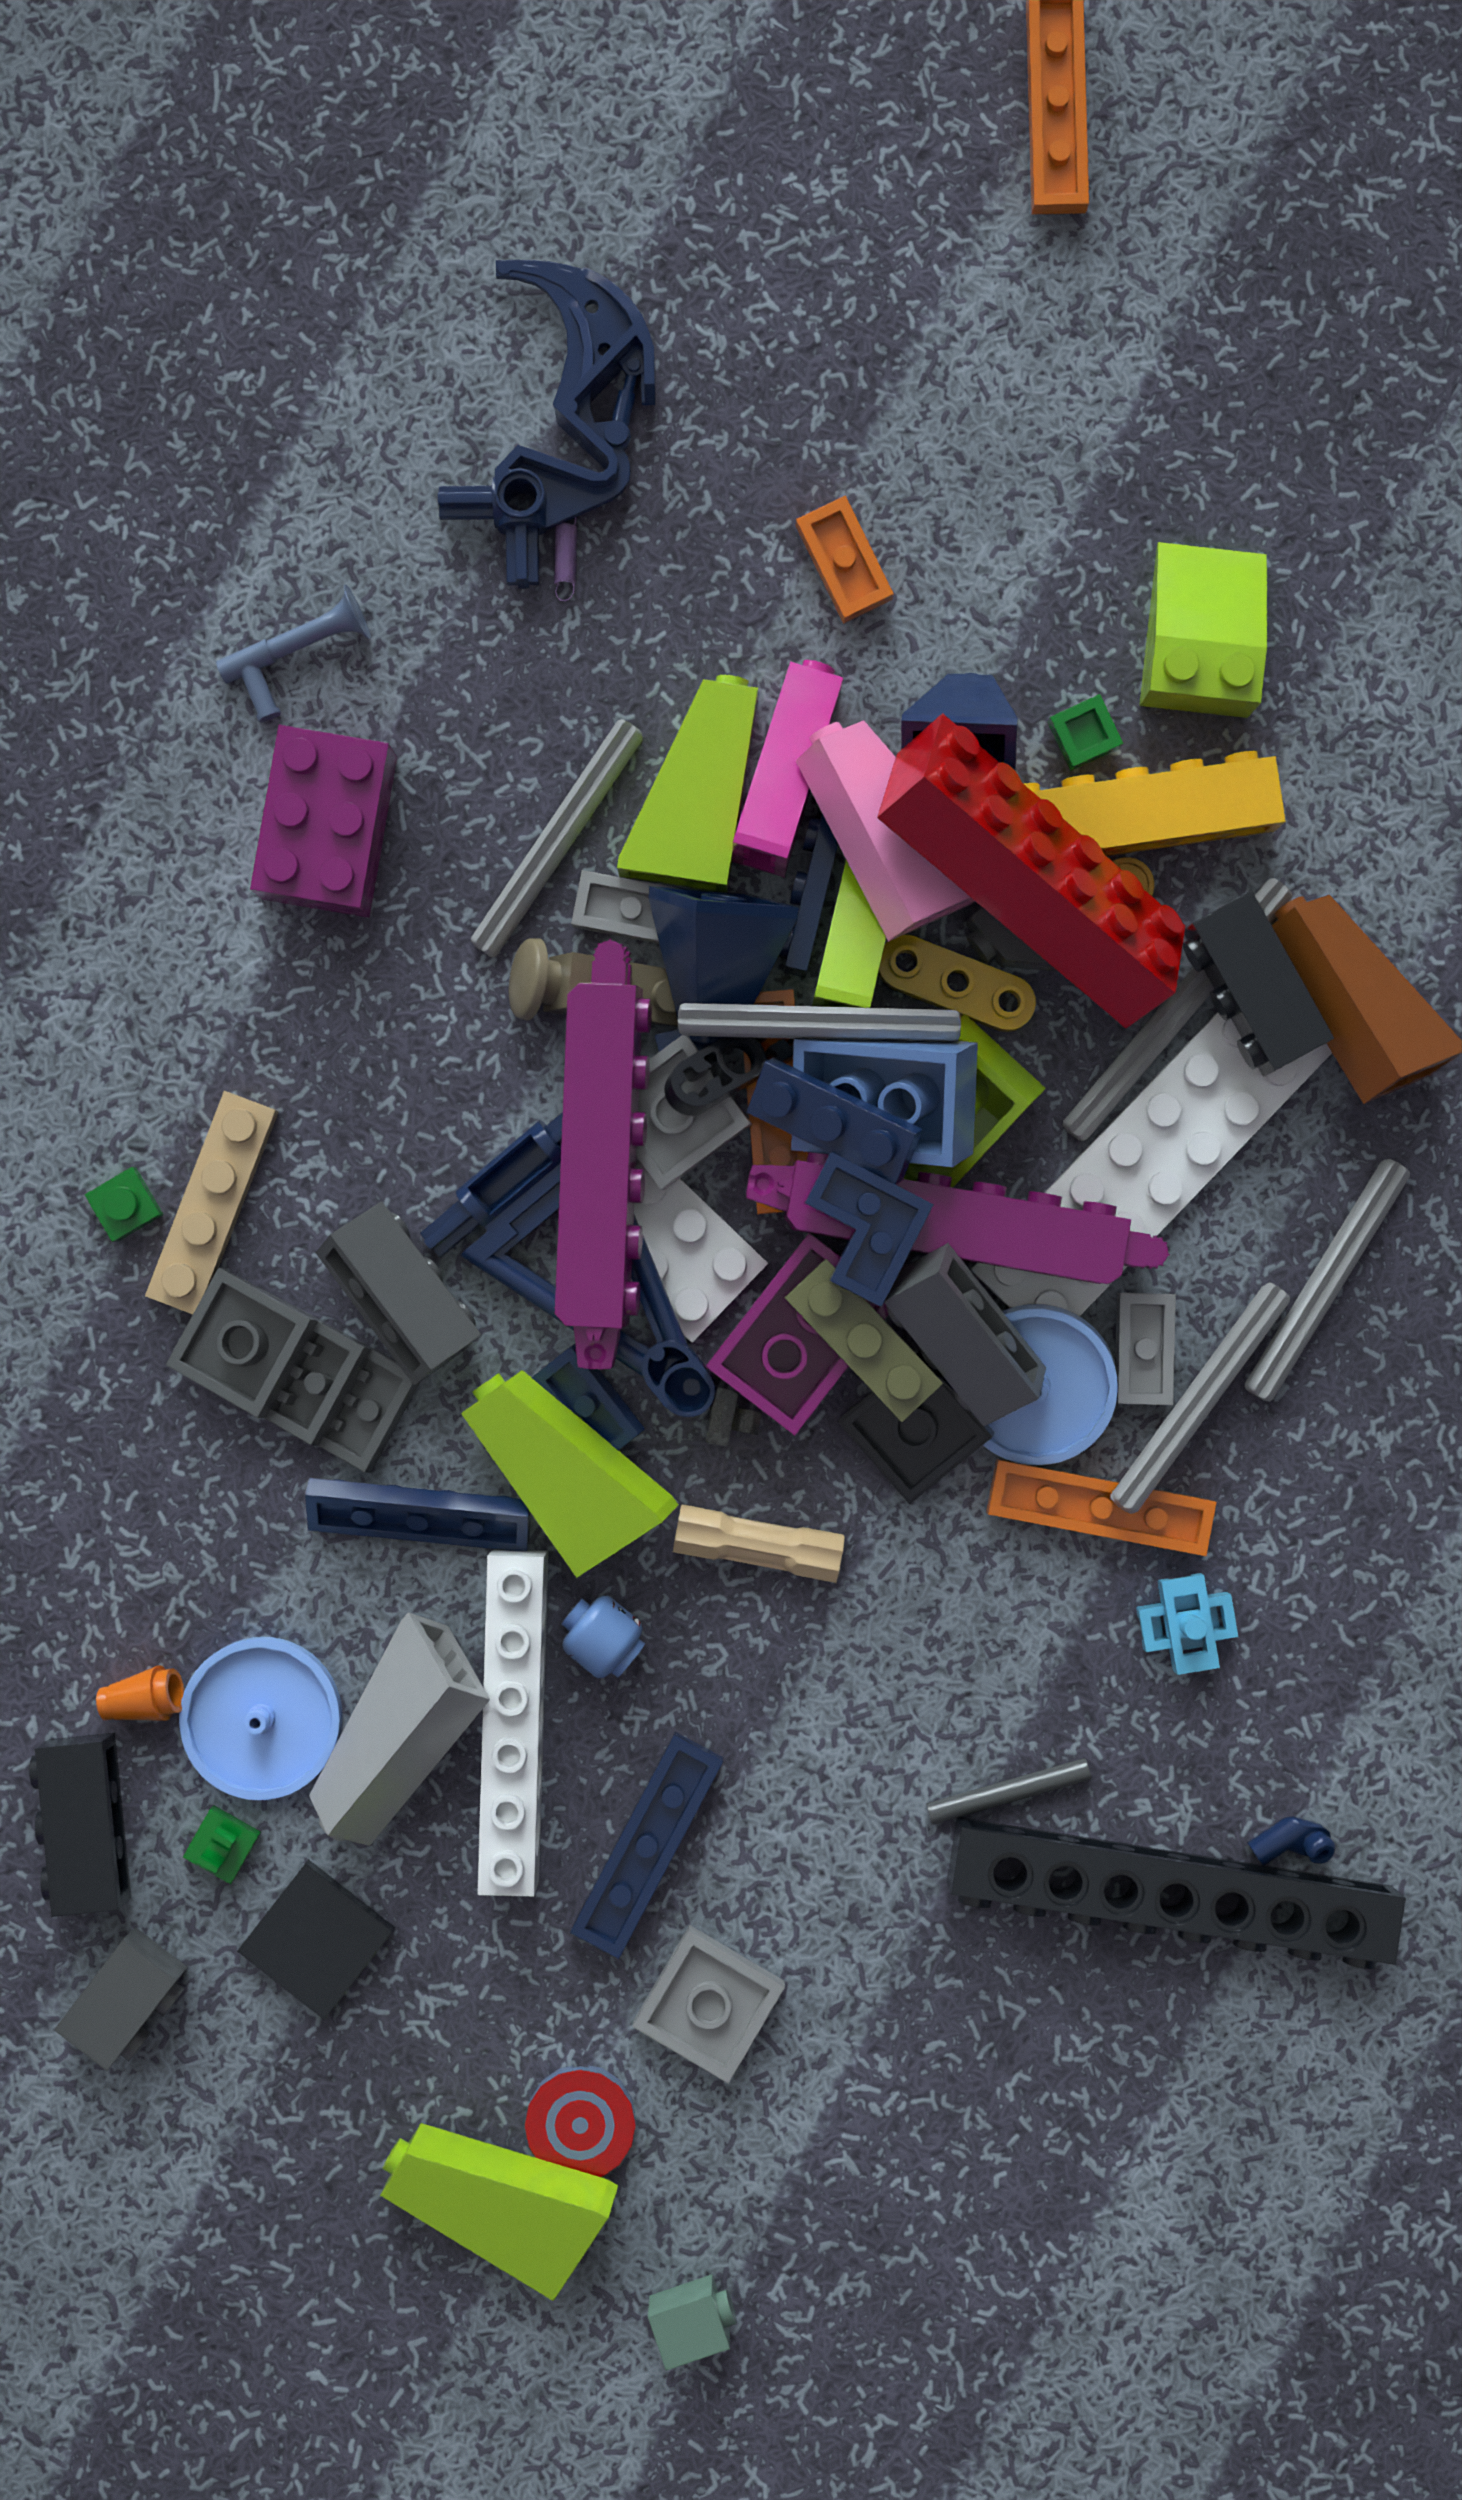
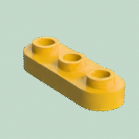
[878,935,1036,1032]

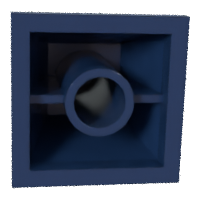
[901,673,1018,771]
[648,886,799,1044]

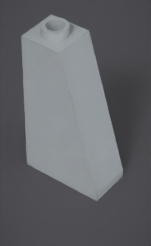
[309,1612,490,1846]

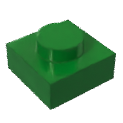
[1047,694,1123,771]
[84,1167,164,1242]

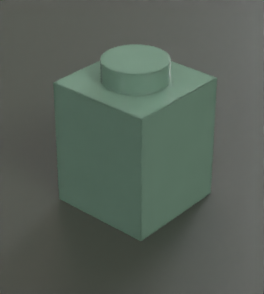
[648,2274,737,2371]

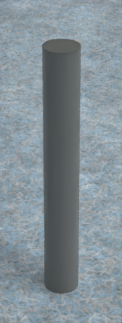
[926,1758,1091,1825]

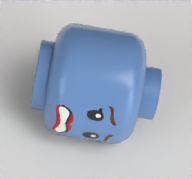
[561,1596,645,1678]

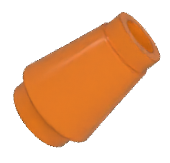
[96,1665,185,1721]

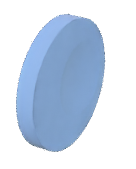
[983,1304,1118,1465]
[179,1637,342,1800]

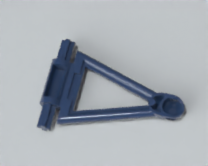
[420,1112,717,1417]

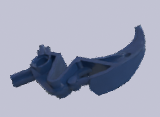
[438,259,656,589]

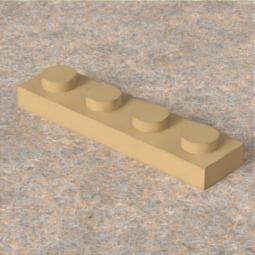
[145,1090,279,1314]

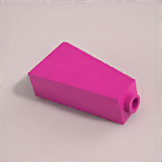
[732,660,843,878]

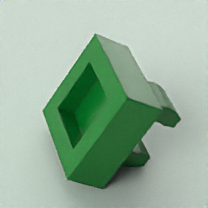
[183,1805,261,1885]

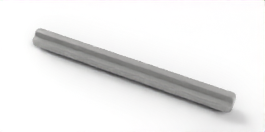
[1062,878,1292,1142]

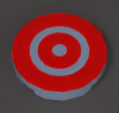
[525,2065,636,2177]

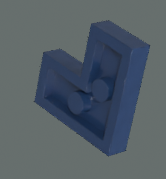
[804,1152,934,1307]

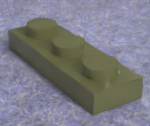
[784,1259,943,1422]

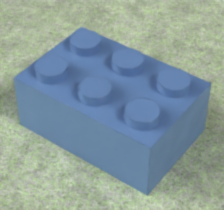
[791,1038,978,1167]

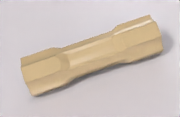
[673,1504,845,1583]

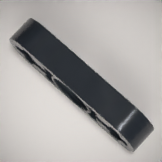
[664,1037,794,1116]

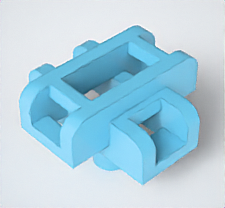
[1136,1573,1238,1675]

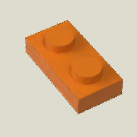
[796,495,894,624]

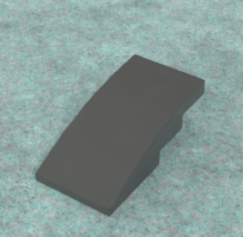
[166,1268,420,1473]

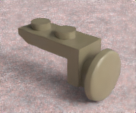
[508,938,678,1027]

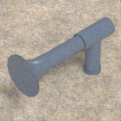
[216,585,371,723]

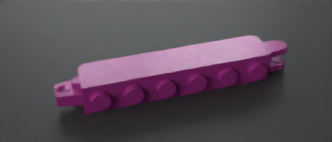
[555,938,652,1370]
[746,1152,1170,1284]

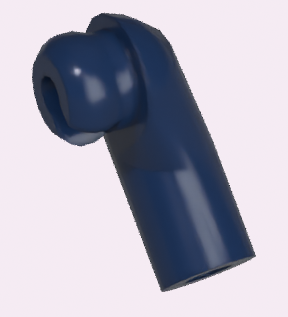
[1247,1816,1336,1866]

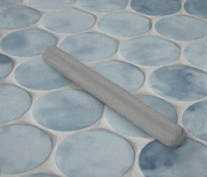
[471,719,643,957]
[678,1003,961,1042]
[1245,1159,1410,1402]
[1110,1282,1290,1514]

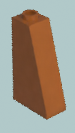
[1272,894,1462,1104]

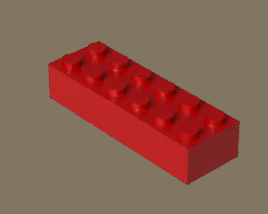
[877,713,1185,1028]

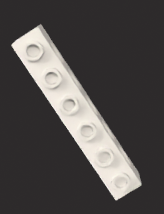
[478,1549,548,1897]

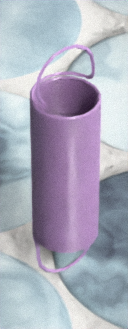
[554,517,577,601]

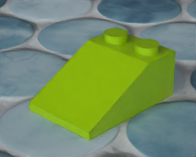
[1139,542,1267,718]
[904,1014,1046,1188]

